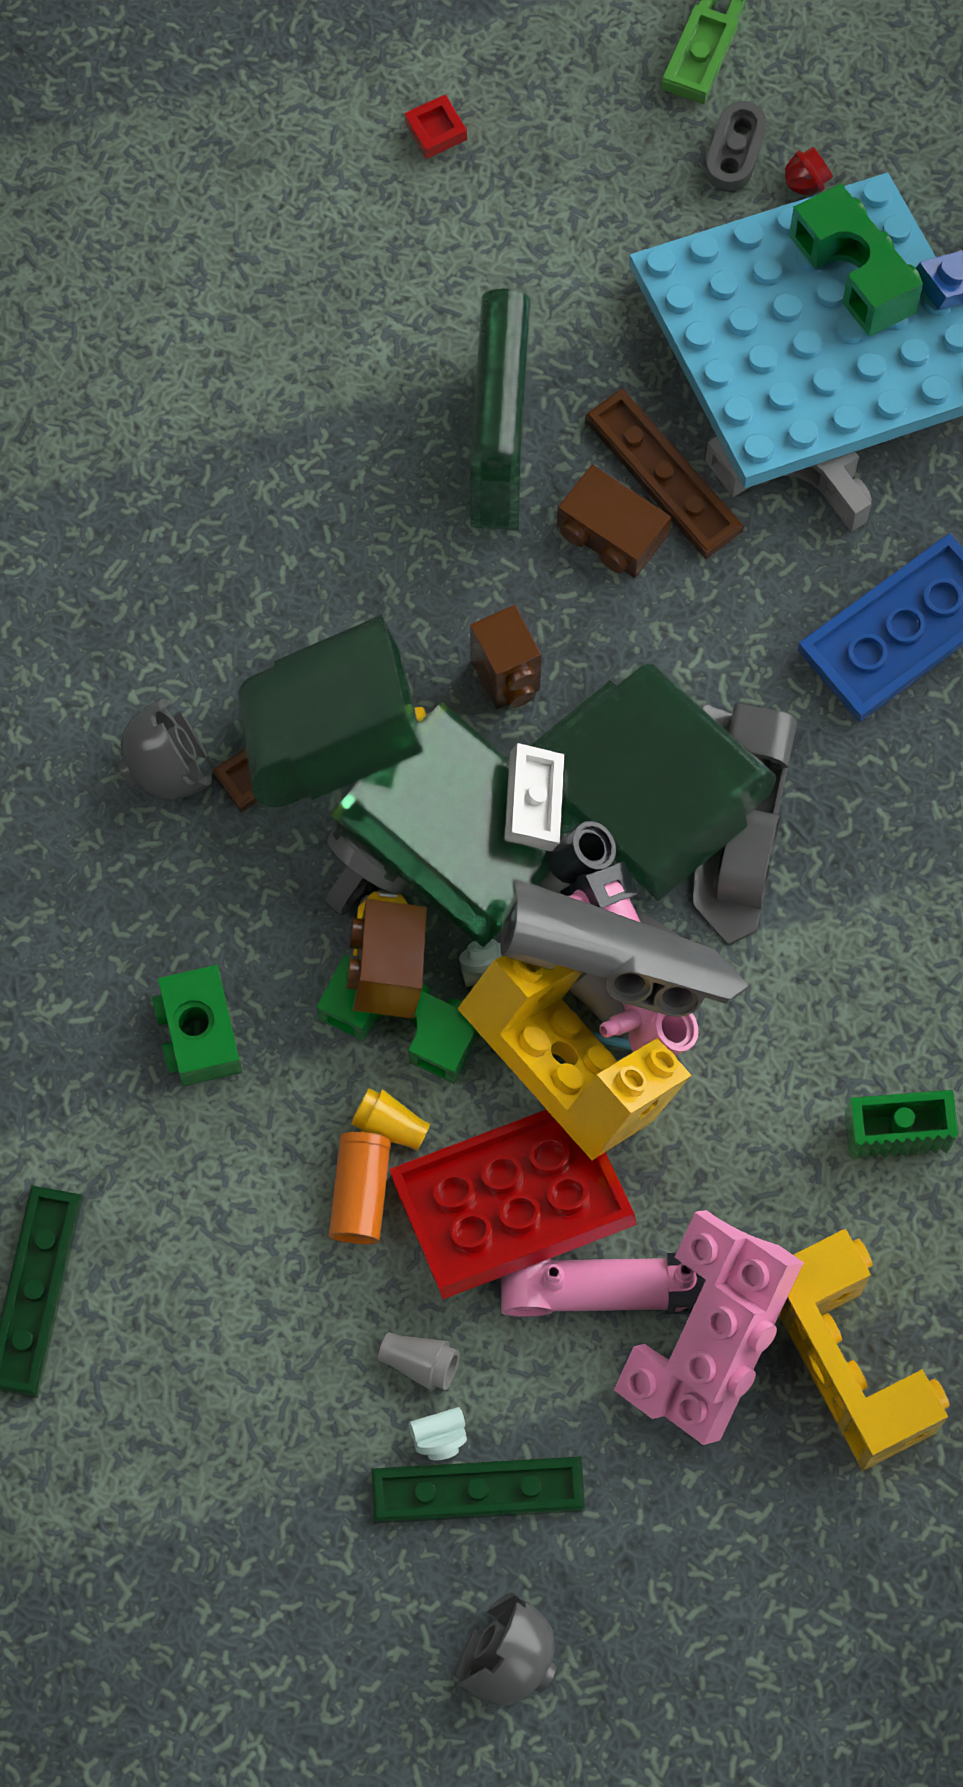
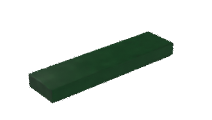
[0,1185,83,1398]
[371,1456,585,1524]

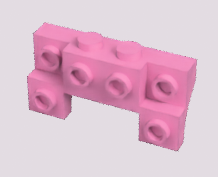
[614,1210,804,1445]

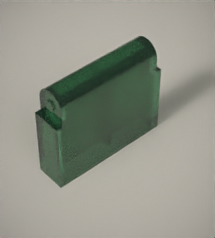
[470,288,531,530]
[238,614,424,808]
[530,664,776,901]
[330,701,578,948]

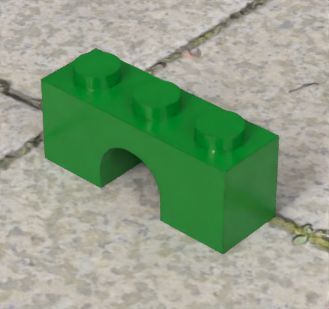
[789,183,923,337]
[316,955,480,1084]

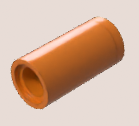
[328,1132,391,1245]

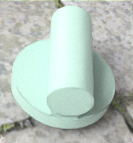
[459,938,502,988]
[409,1407,467,1460]

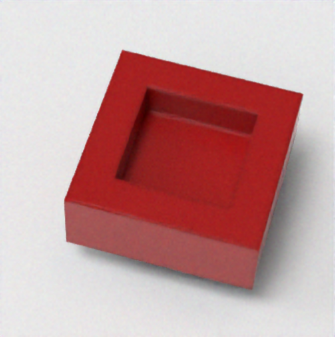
[404,94,467,159]

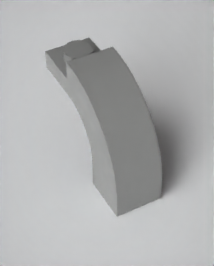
[705,437,872,532]

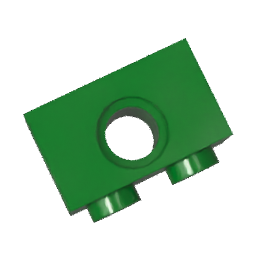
[152,964,242,1086]

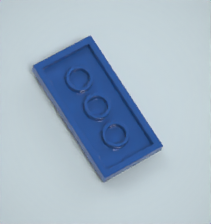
[797,533,963,723]

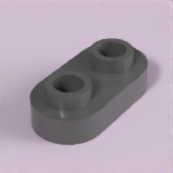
[706,101,767,191]

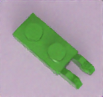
[661,0,746,104]

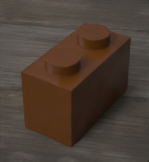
[557,464,671,578]
[470,604,542,710]
[346,899,427,1019]

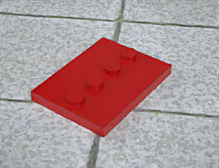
[389,1109,637,1300]

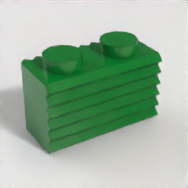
[845,1090,959,1161]

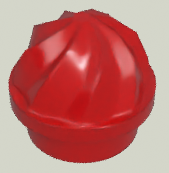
[785,146,833,196]

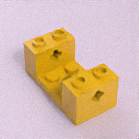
[458,956,692,1160]
[779,1228,950,1471]

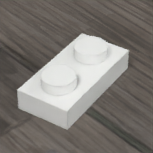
[505,743,564,851]

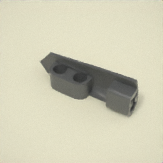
[693,704,797,945]
[500,878,748,1017]

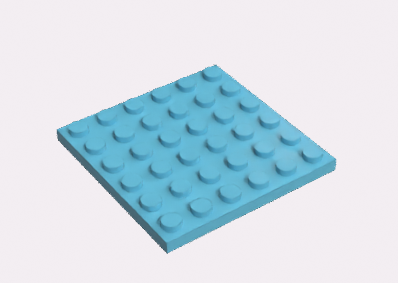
[629,172,963,489]

